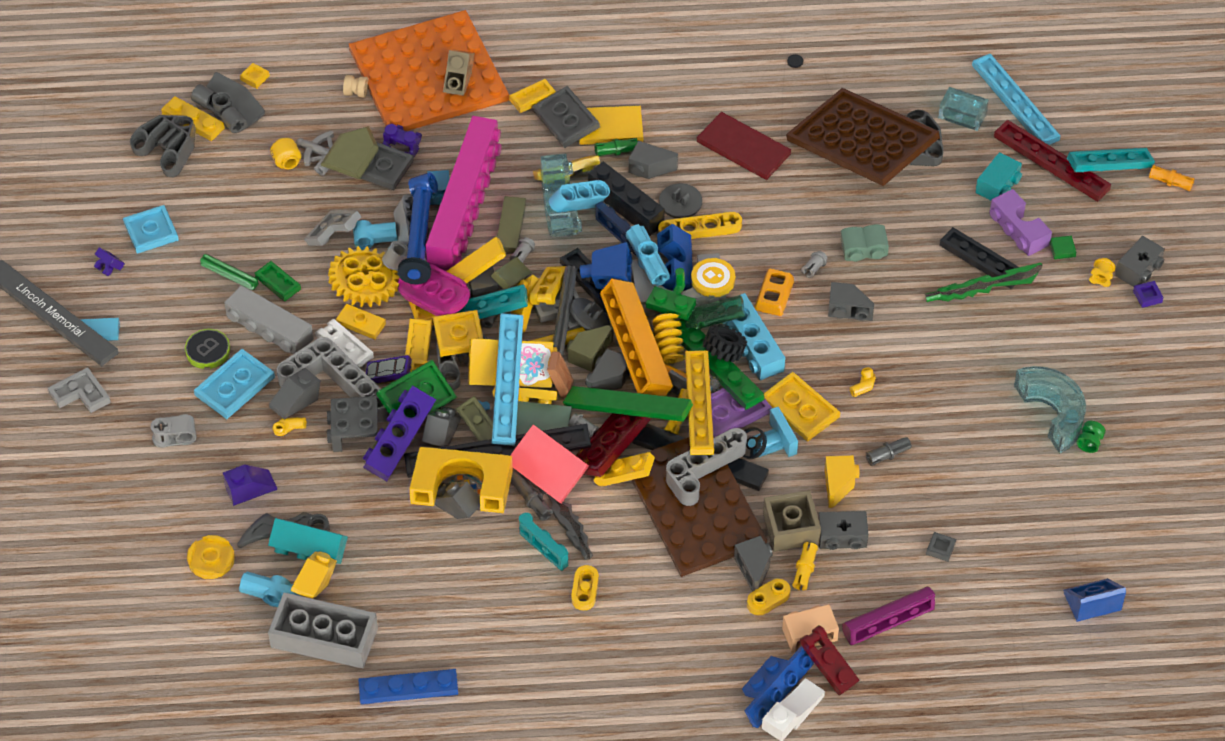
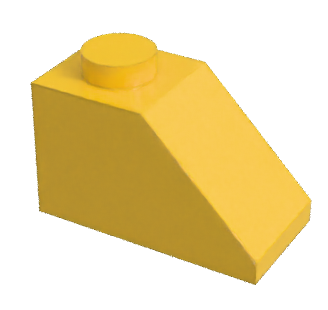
[824,455,859,508]
[291,551,337,599]

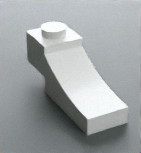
[762,678,825,741]

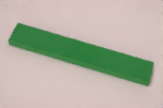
[563,386,693,422]

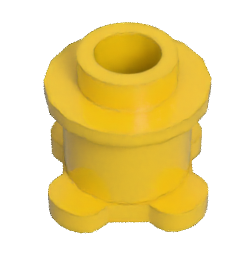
[1089,258,1116,287]

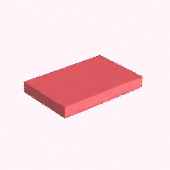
[510,425,589,504]

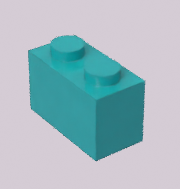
[975,152,1022,201]

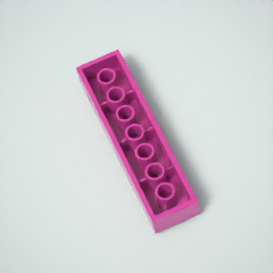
[426,115,502,271]

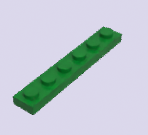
[676,319,765,410]

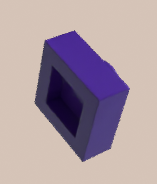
[1133,281,1164,308]

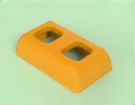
[754,269,794,316]

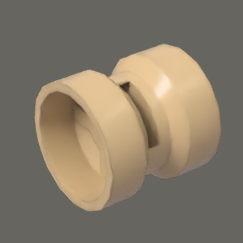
[343,75,368,98]

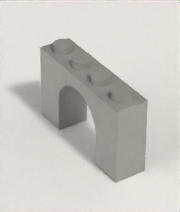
[631,253,726,316]

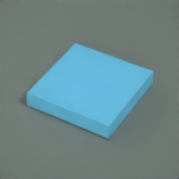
[123,205,179,254]

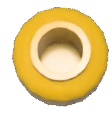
[270,138,301,170]

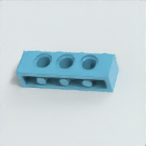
[719,293,785,380]

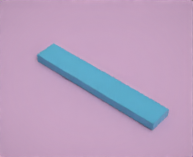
[972,54,1060,145]
[492,313,524,446]

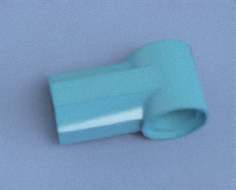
[353,220,397,249]

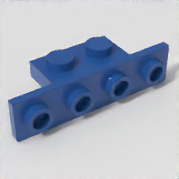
[742,646,814,728]

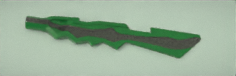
[925,263,1043,302]

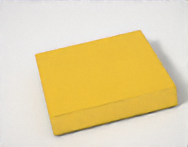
[433,310,483,357]

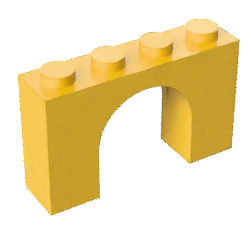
[410,447,513,513]

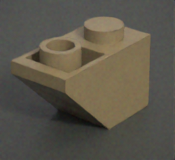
[443,50,475,96]

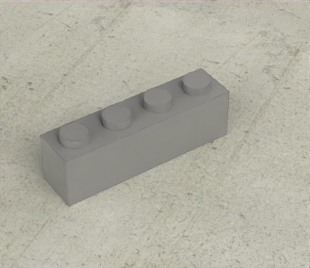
[224,285,314,354]

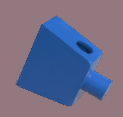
[580,242,632,289]

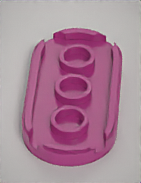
[398,263,470,316]

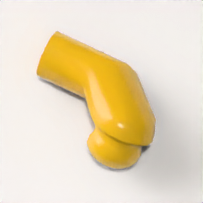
[849,367,876,397]
[272,417,307,436]

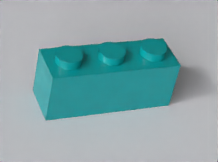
[268,518,348,564]

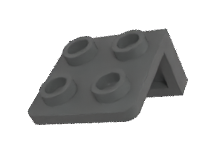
[327,397,378,452]

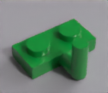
[646,268,696,321]

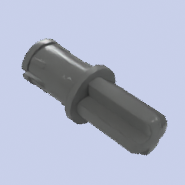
[866,437,912,466]

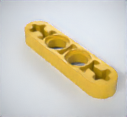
[658,212,742,239]

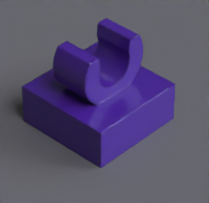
[94,247,125,276]

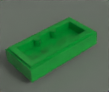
[255,261,301,302]

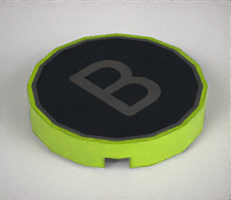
[185,329,230,369]

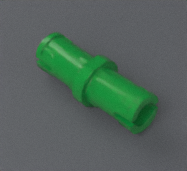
[594,138,638,156]

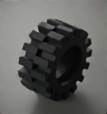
[703,324,747,362]

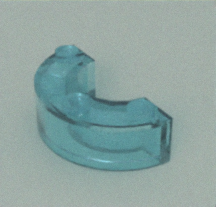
[540,153,582,238]
[1014,366,1086,454]

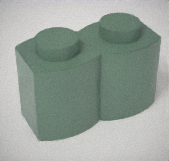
[840,224,889,262]

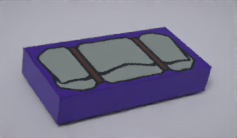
[366,355,412,383]

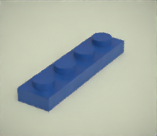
[358,669,458,705]

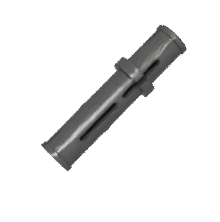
[511,468,553,521]

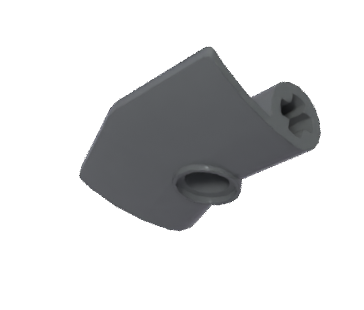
[191,72,265,133]

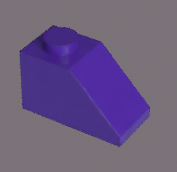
[222,464,277,506]

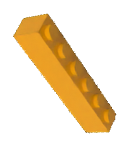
[600,279,673,396]

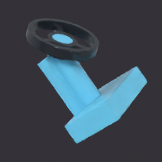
[743,406,798,459]

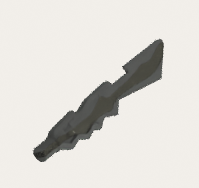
[538,487,593,560]

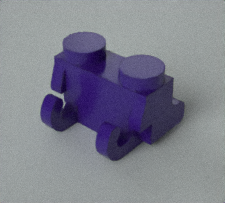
[382,124,422,158]

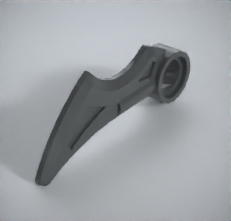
[237,512,330,548]

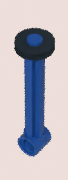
[398,172,438,284]

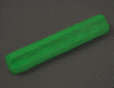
[200,254,259,290]

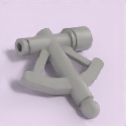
[296,131,334,176]

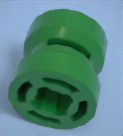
[1076,421,1106,453]

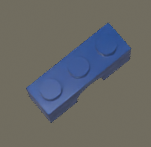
[657,224,693,291]

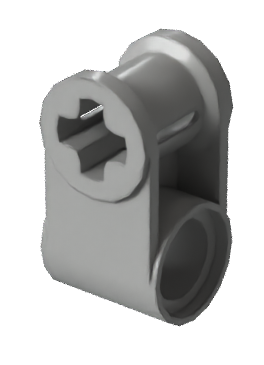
[150,414,197,448]

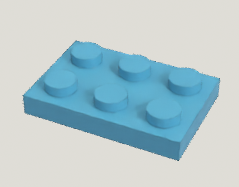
[194,349,275,419]

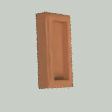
[547,352,574,398]

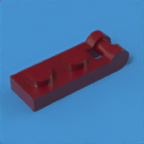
[800,625,860,696]

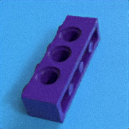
[363,385,436,482]

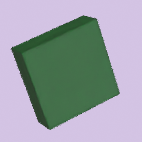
[1050,236,1077,259]

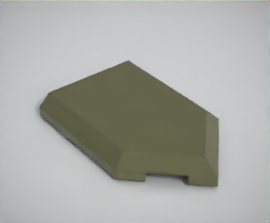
[321,126,379,180]

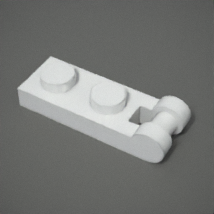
[315,319,374,368]

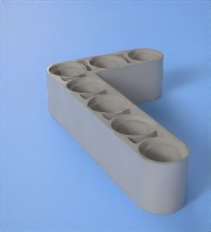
[277,337,389,422]

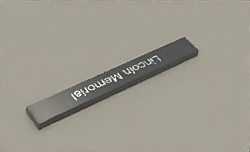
[0,260,119,366]

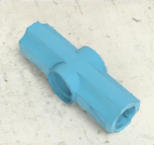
[626,224,670,286]
[239,571,304,607]

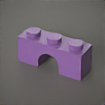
[990,189,1052,256]

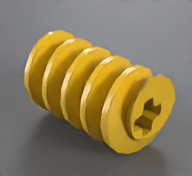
[652,313,685,364]

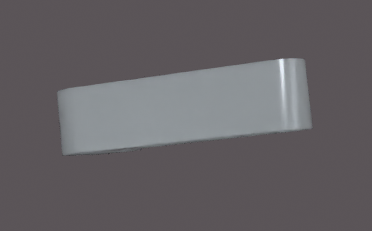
[382,194,427,271]
[666,428,747,506]

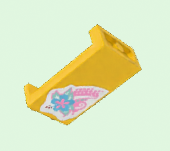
[468,339,557,388]

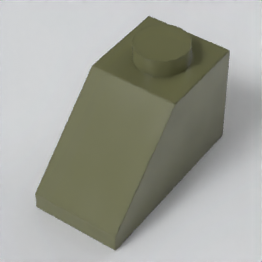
[566,325,613,372]

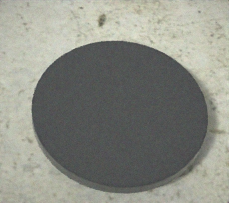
[659,183,702,218]
[570,298,610,330]

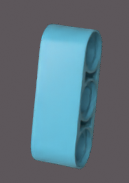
[548,180,610,213]

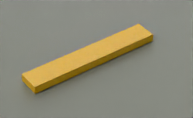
[685,351,714,455]

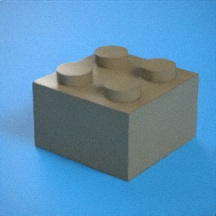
[763,490,821,552]

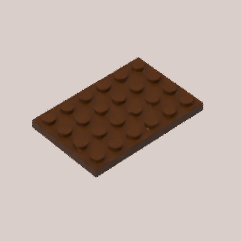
[786,88,940,186]
[632,437,768,577]

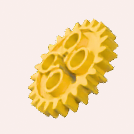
[328,246,399,307]

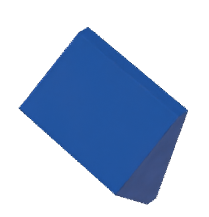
[1063,578,1126,622]

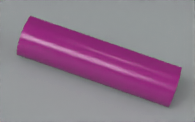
[842,586,935,646]

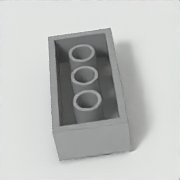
[268,592,378,669]

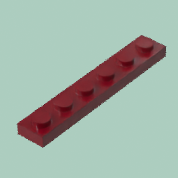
[994,119,1111,202]

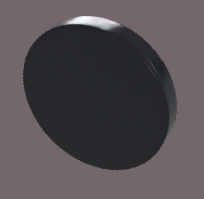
[787,54,803,68]

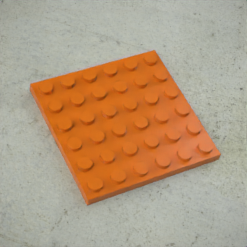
[349,10,510,131]

